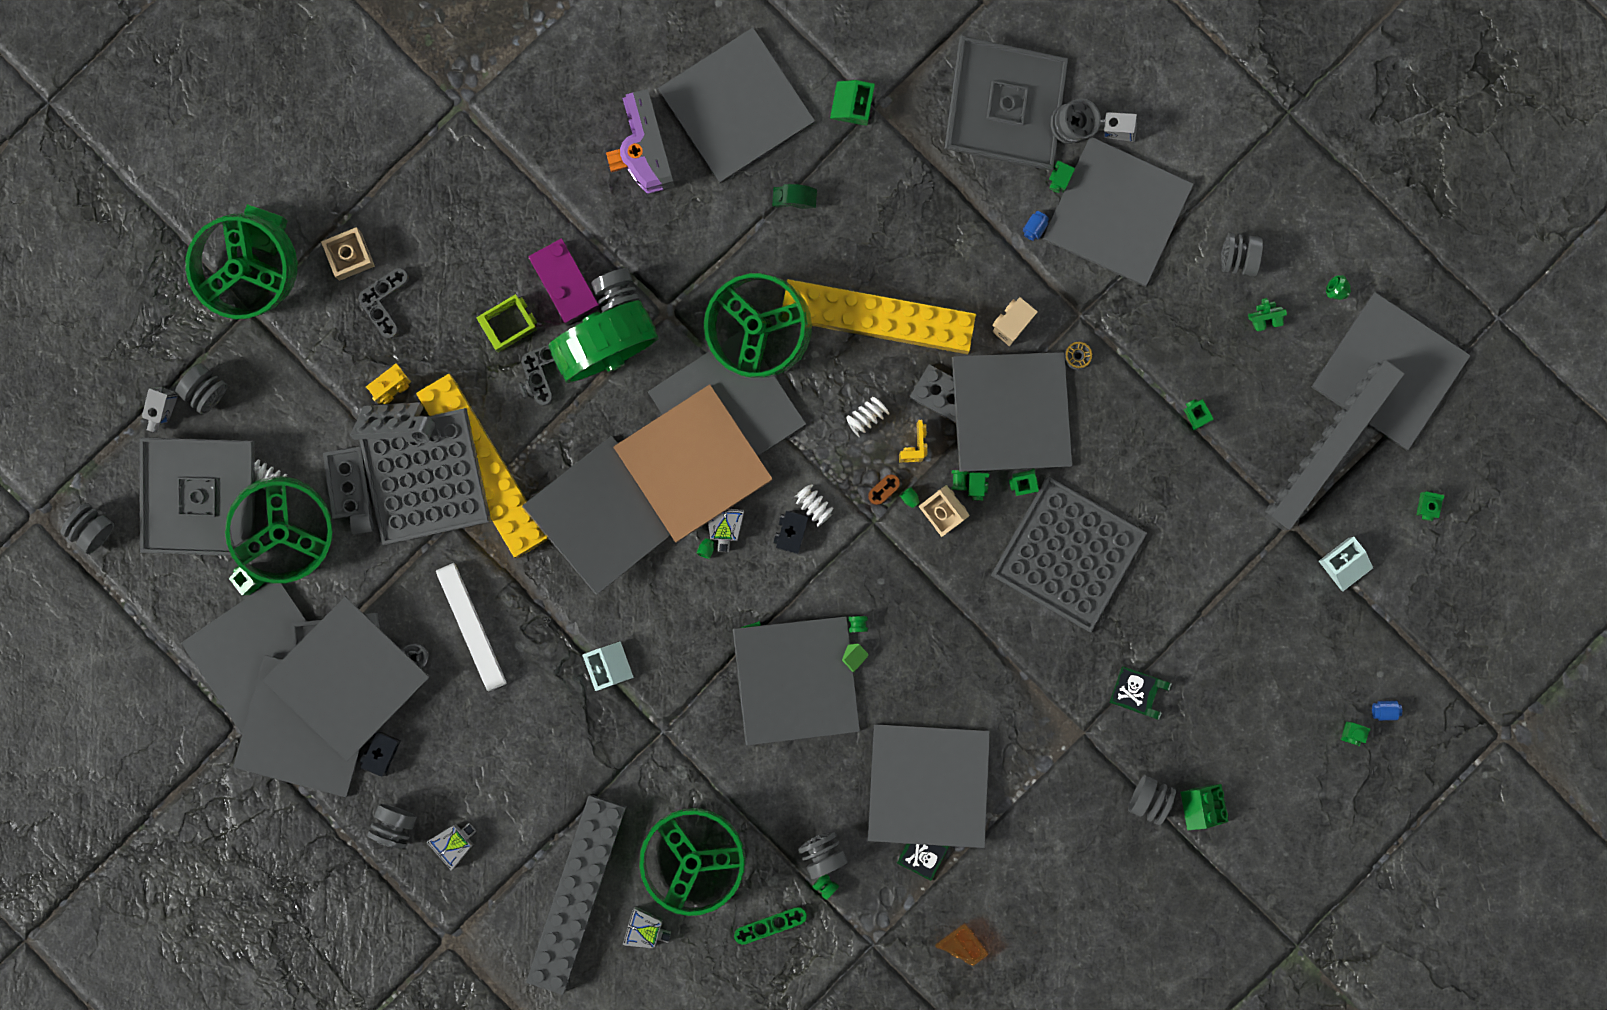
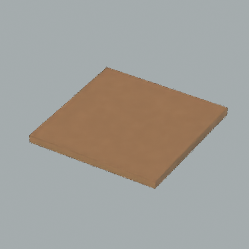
[614,384,773,543]

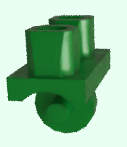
[1248,298,1287,331]

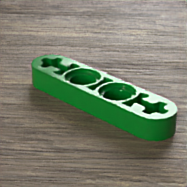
[734,907,806,945]

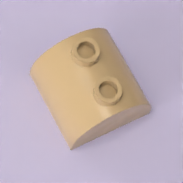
[919,485,970,537]

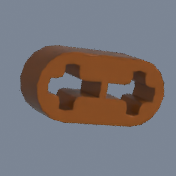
[868,474,900,505]

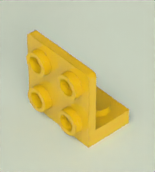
[366,363,411,405]
[899,420,927,463]

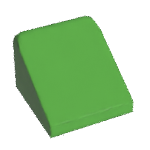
[842,644,868,672]

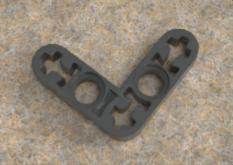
[359,268,409,339]
[521,345,555,406]

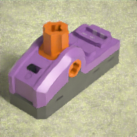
[606,89,675,194]

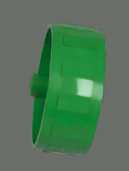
[185,213,298,319]
[704,273,812,378]
[548,301,659,383]
[225,476,333,583]
[639,808,746,916]

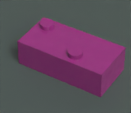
[528,238,600,326]

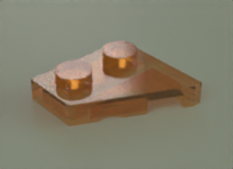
[935,922,989,966]

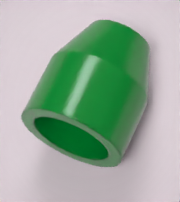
[900,487,920,508]
[696,538,714,559]

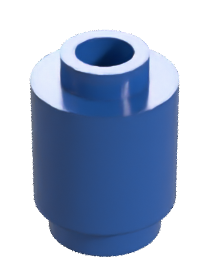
[1023,211,1049,241]
[1372,701,1402,721]

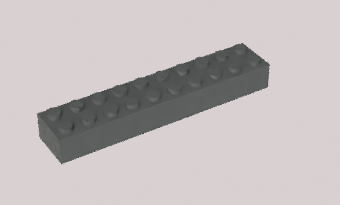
[1265,360,1405,531]
[526,794,627,995]

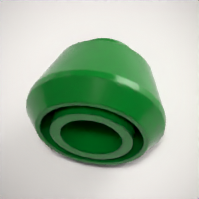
[1326,275,1351,300]

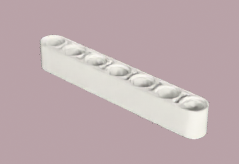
[436,563,507,692]

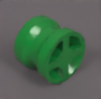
[849,616,868,632]

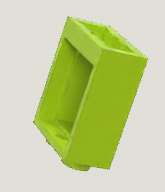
[476,294,537,353]

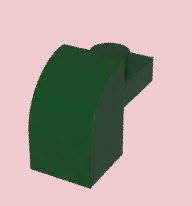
[772,184,817,209]

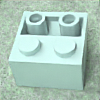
[1319,537,1373,591]
[583,641,634,691]

